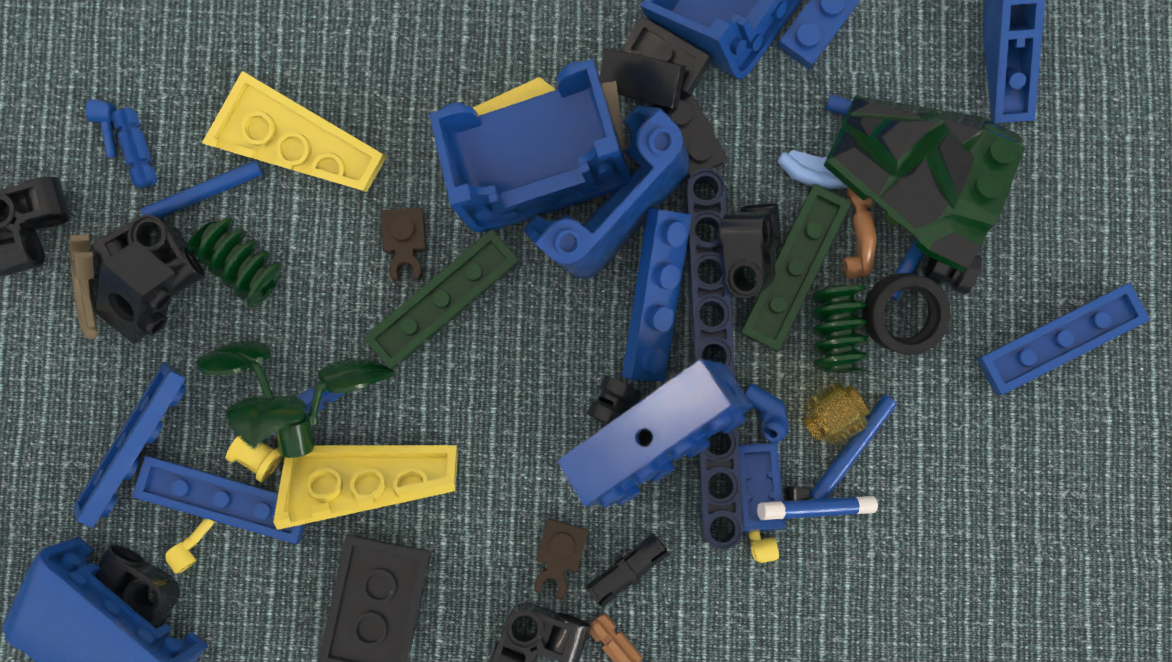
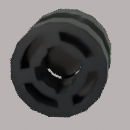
[924,255,982,295]
[587,375,643,424]

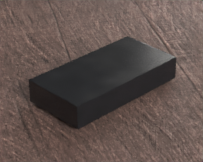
[600,48,686,108]

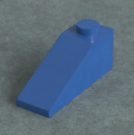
[983,0,1045,123]

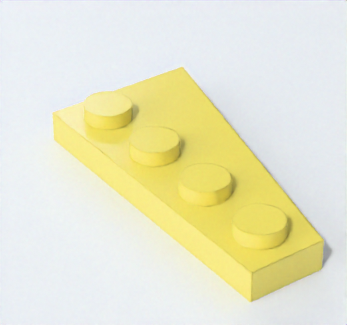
[202,71,387,192]
[273,445,458,530]

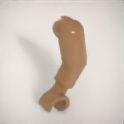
[842,188,877,279]

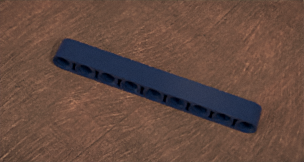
[684,168,743,550]

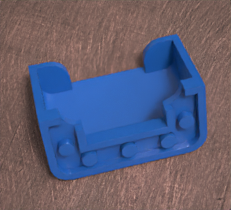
[640,0,802,79]
[429,59,631,232]
[522,105,690,279]
[2,536,208,662]

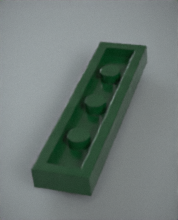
[739,184,852,353]
[363,229,520,371]

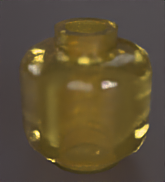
[804,382,871,446]

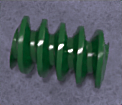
[187,217,283,308]
[812,285,868,373]

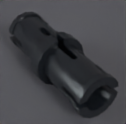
[586,533,670,608]

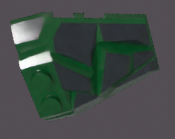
[823,96,1025,273]

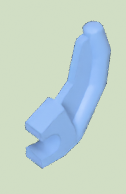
[778,150,848,189]

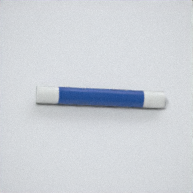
[757,496,878,520]

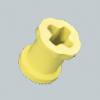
[225,436,283,483]

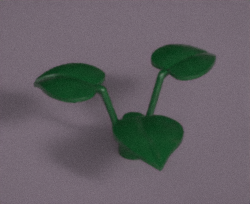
[196,341,396,458]

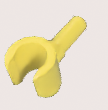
[165,518,215,573]
[748,531,779,563]

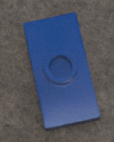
[739,442,785,532]

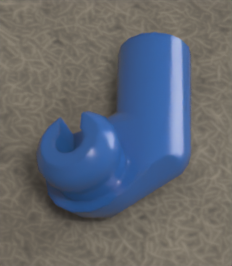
[744,382,789,443]

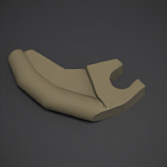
[69,234,99,339]

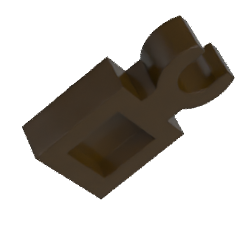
[381,207,427,282]
[534,518,589,599]

